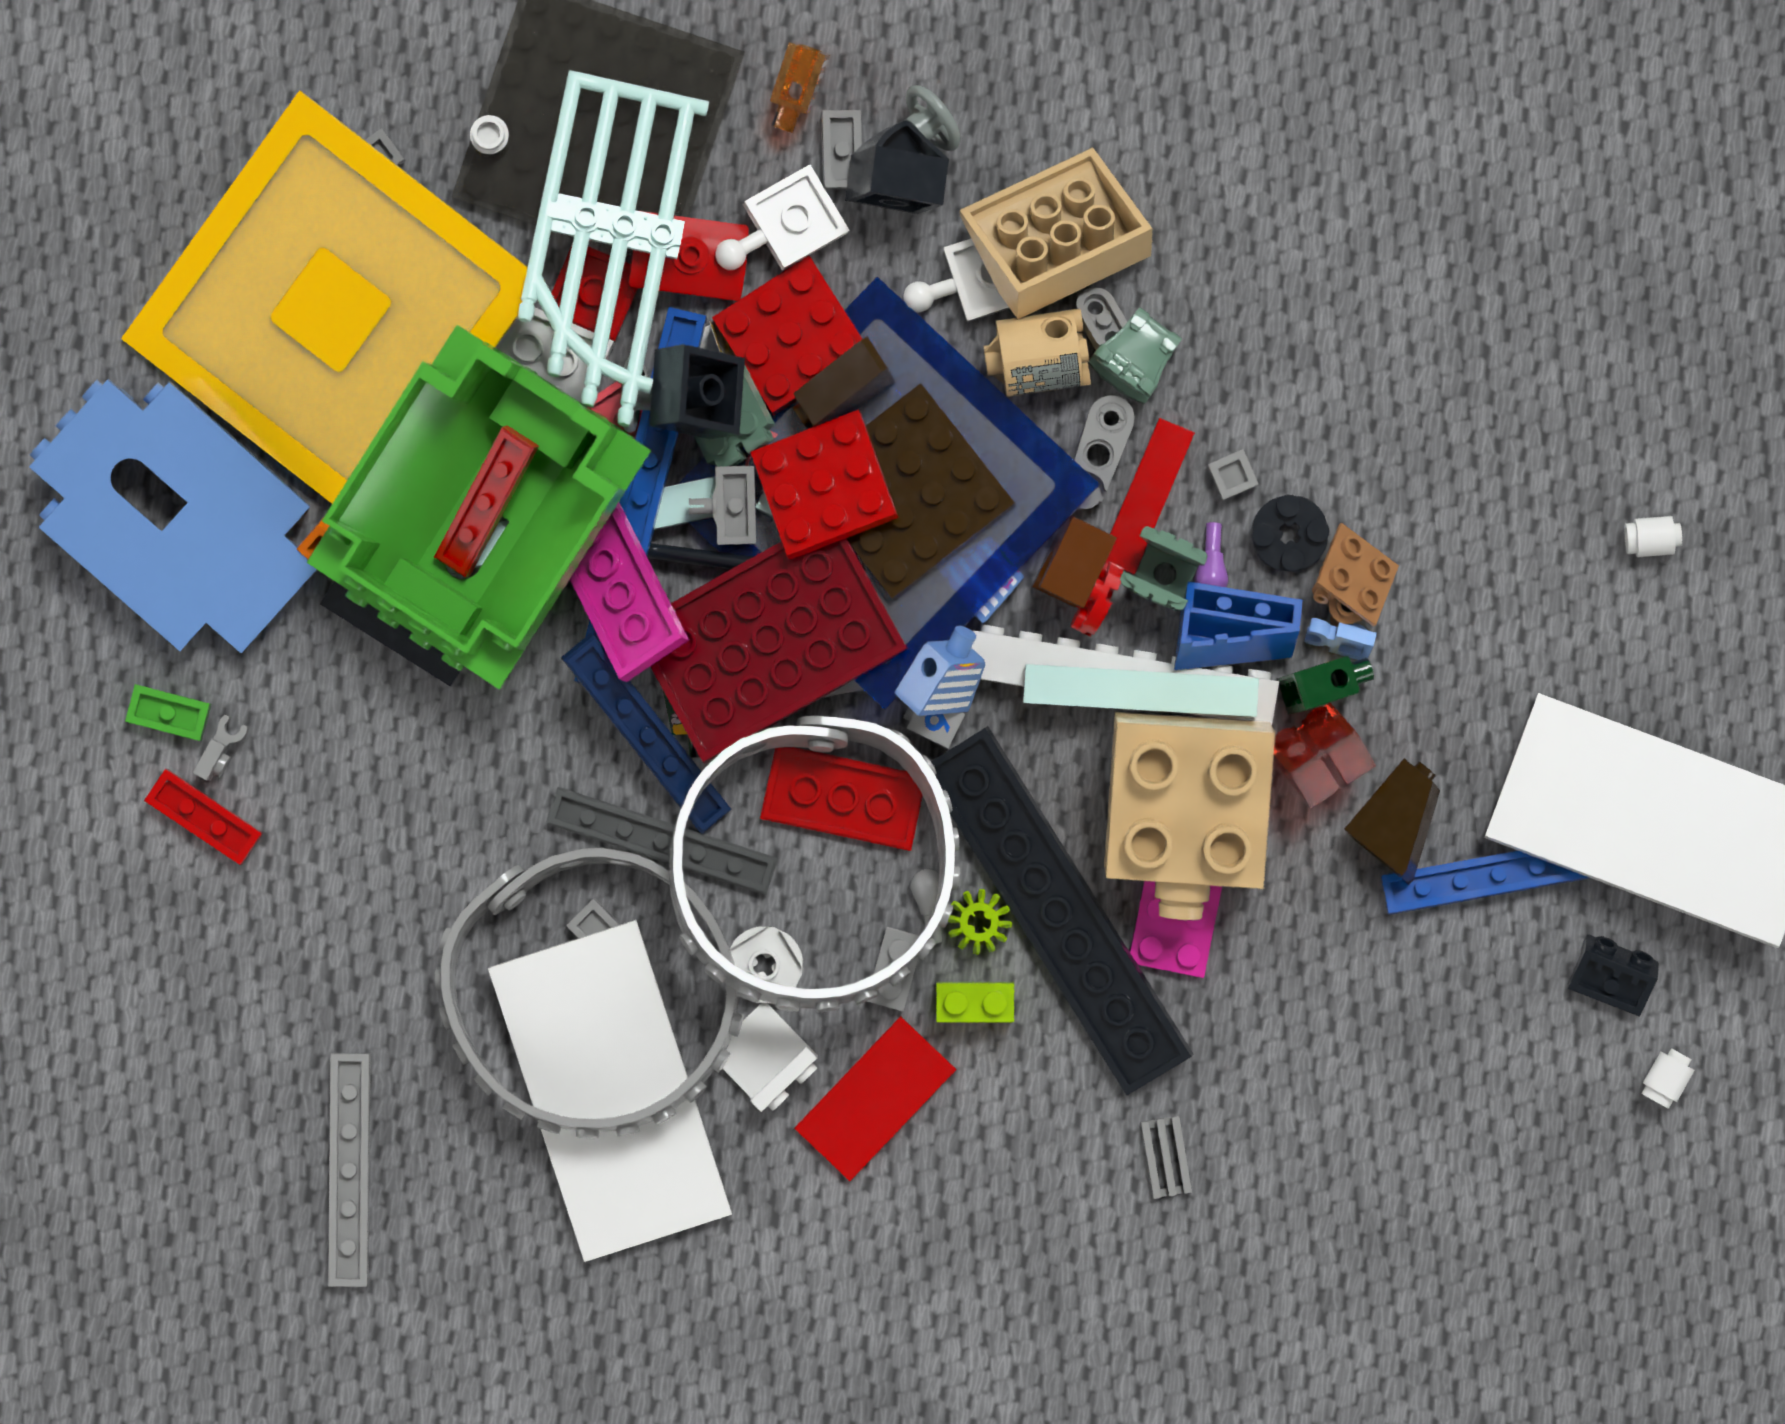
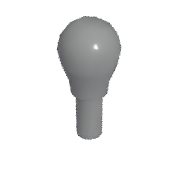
[910,869,943,944]

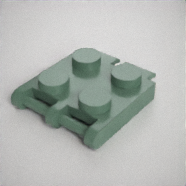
[694,365,775,467]

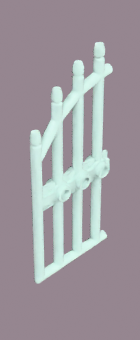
[518,70,709,427]

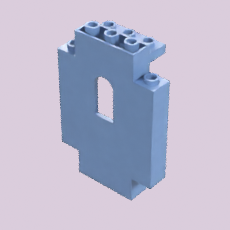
[29,379,317,653]

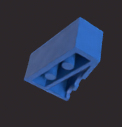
[1174,581,1303,670]

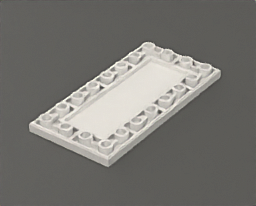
[1484,693,1785,948]
[488,920,732,1262]

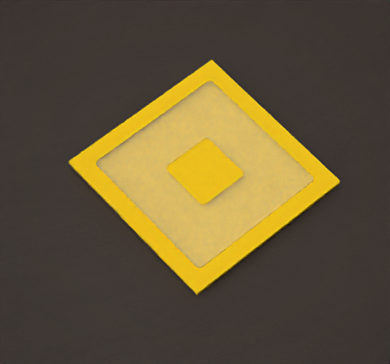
[121,91,527,504]

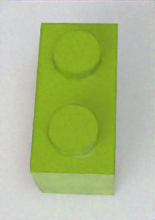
[936,982,1014,1023]

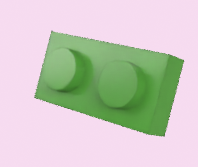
[125,684,212,741]

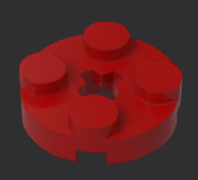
[1070,560,1124,637]

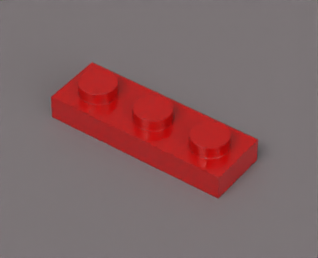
[144,769,263,865]

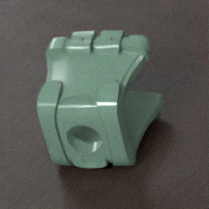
[1088,307,1182,404]
[1120,527,1207,611]

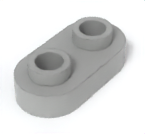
[1076,287,1127,350]

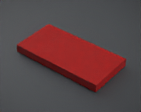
[760,747,923,851]
[794,1016,957,1181]

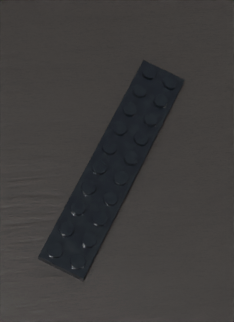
[931,726,1194,1095]

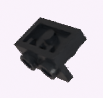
[1568,934,1659,1017]

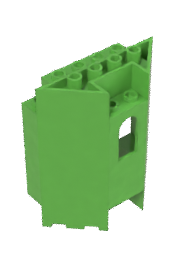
[306,325,651,690]

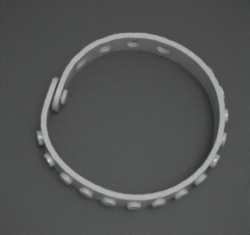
[669,716,960,1012]
[435,848,743,1138]

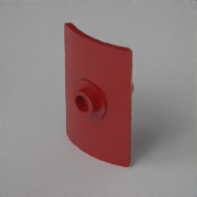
[628,211,749,301]

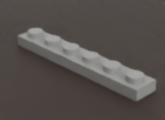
[328,1053,371,1287]

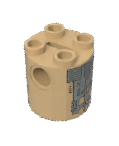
[983,309,1091,397]

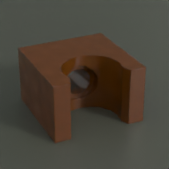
[1031,516,1117,608]

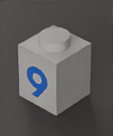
[903,707,965,749]

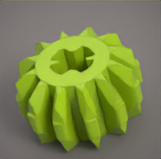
[948,889,1012,955]

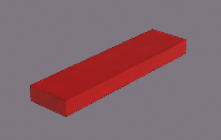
[1107,417,1195,575]
[434,425,539,578]

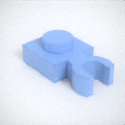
[1304,618,1377,660]

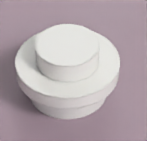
[470,115,509,155]

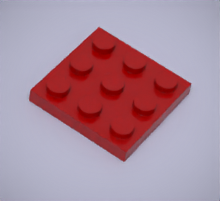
[712,255,862,415]
[751,409,899,560]

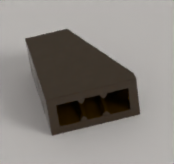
[793,336,896,427]
[1344,758,1440,885]

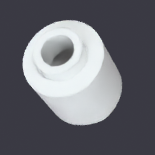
[1624,516,1682,557]
[1641,1048,1695,1109]

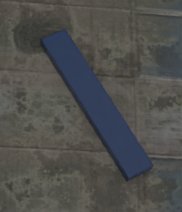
[560,633,731,833]

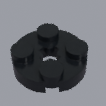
[1251,494,1329,572]

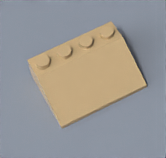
[960,148,1153,319]

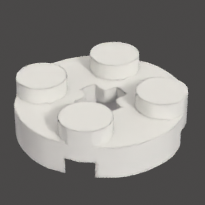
[730,926,803,1003]

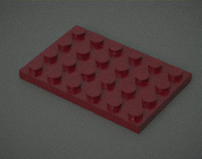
[650,538,909,763]

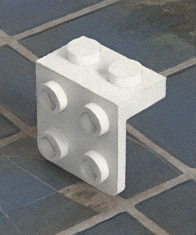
[723,1003,818,1112]

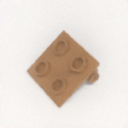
[1312,523,1399,627]

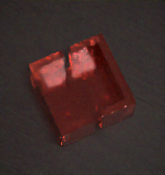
[1273,703,1376,808]

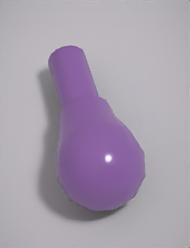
[1194,522,1229,587]

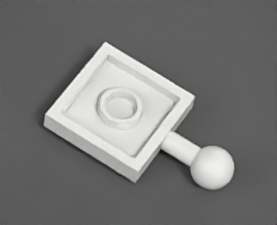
[715,165,850,271]
[903,239,1010,322]

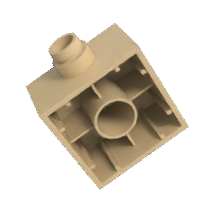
[1104,712,1275,920]

